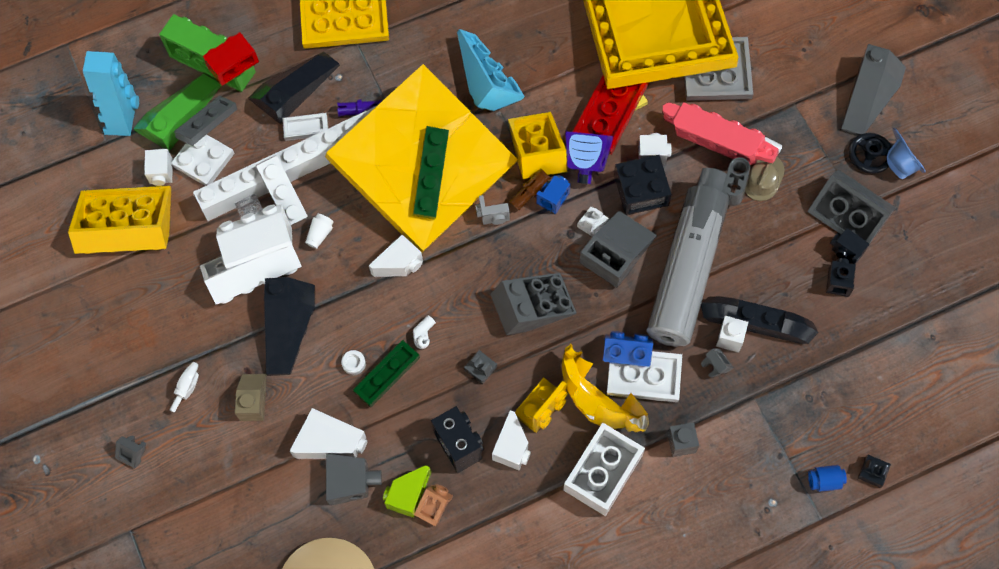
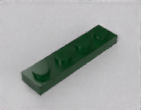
[412,126,449,220]

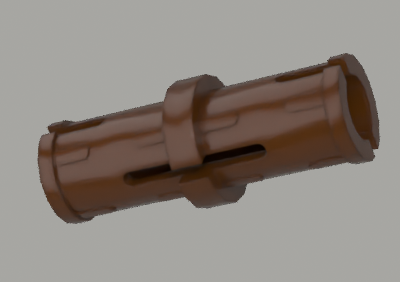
[509,168,551,211]

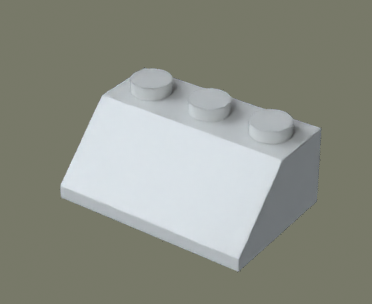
[216,204,292,269]

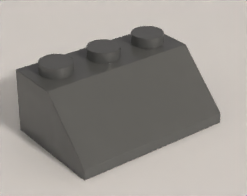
[807,170,896,243]

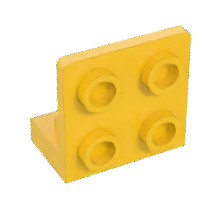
[515,377,568,433]

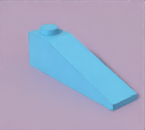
[457,29,525,111]

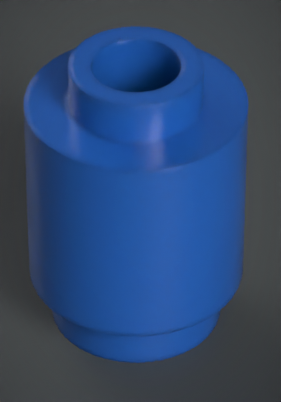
[808,465,847,492]

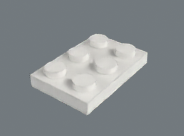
[607,351,682,403]

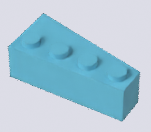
[83,51,139,136]

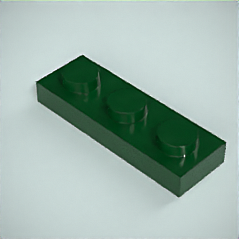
[353,340,420,408]

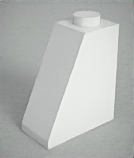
[290,408,367,459]

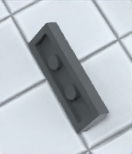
[174,96,237,146]

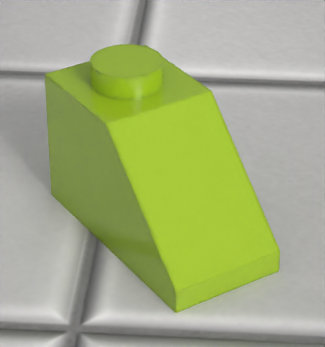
[383,466,431,518]

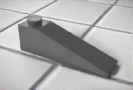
[841,44,906,136]

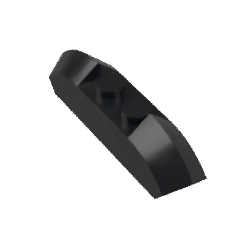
[701,296,819,344]

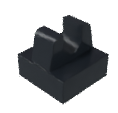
[858,455,891,488]

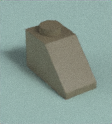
[235,374,267,421]

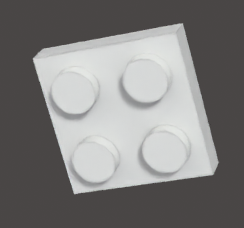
[171,135,235,186]

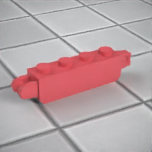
[662,102,779,165]

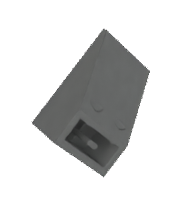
[580,211,657,288]
[491,273,576,335]

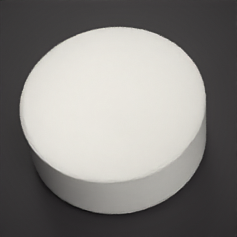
[341,350,366,375]

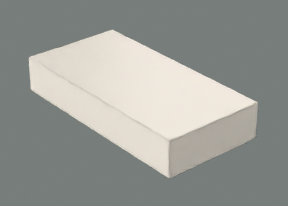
[282,113,328,141]

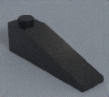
[248,51,340,125]
[264,277,315,376]

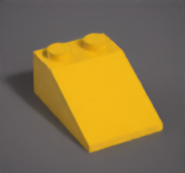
[508,112,567,179]

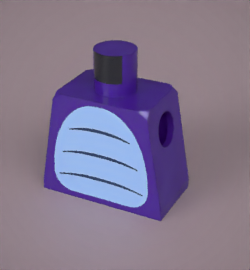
[566,131,613,184]

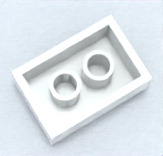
[564,423,645,516]

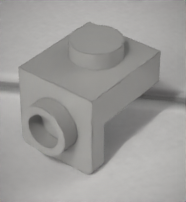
[475,195,510,225]

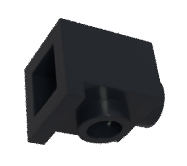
[830,228,870,265]
[826,258,856,297]

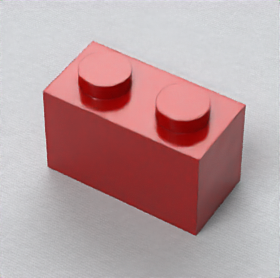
[203,32,259,86]

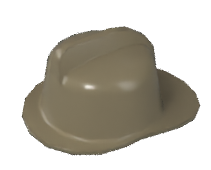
[745,157,785,201]

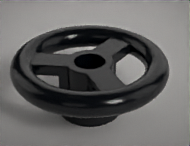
[849,133,892,174]

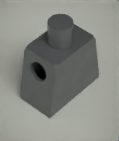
[326,454,382,505]

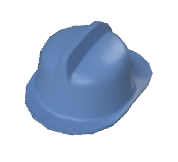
[887,128,926,179]

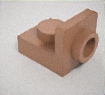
[414,484,453,526]

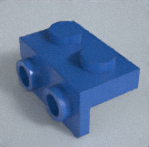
[603,331,653,367]

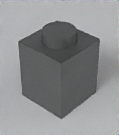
[667,422,699,457]

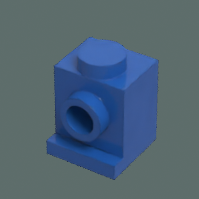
[536,175,570,214]

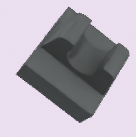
[701,349,734,377]
[464,350,497,384]
[115,436,146,468]

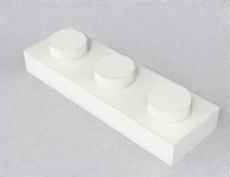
[256,155,308,225]

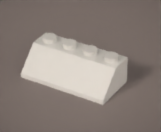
[200,245,302,304]

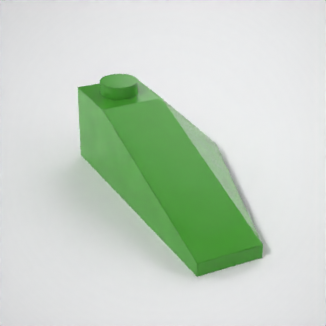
[134,74,221,151]

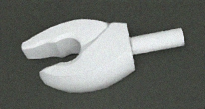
[170,362,199,413]

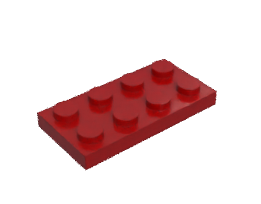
[573,76,649,155]

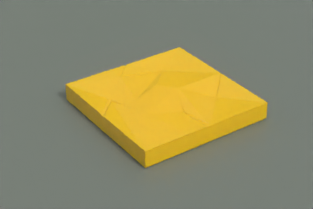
[583,0,738,89]
[325,64,518,253]

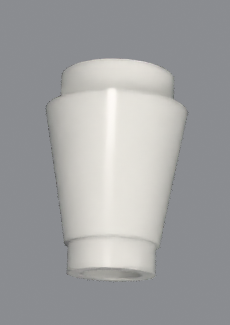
[305,213,334,249]

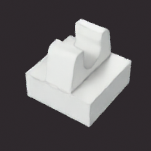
[577,207,609,237]

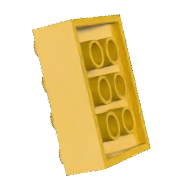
[68,186,171,254]

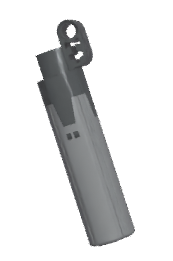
[646,157,750,347]

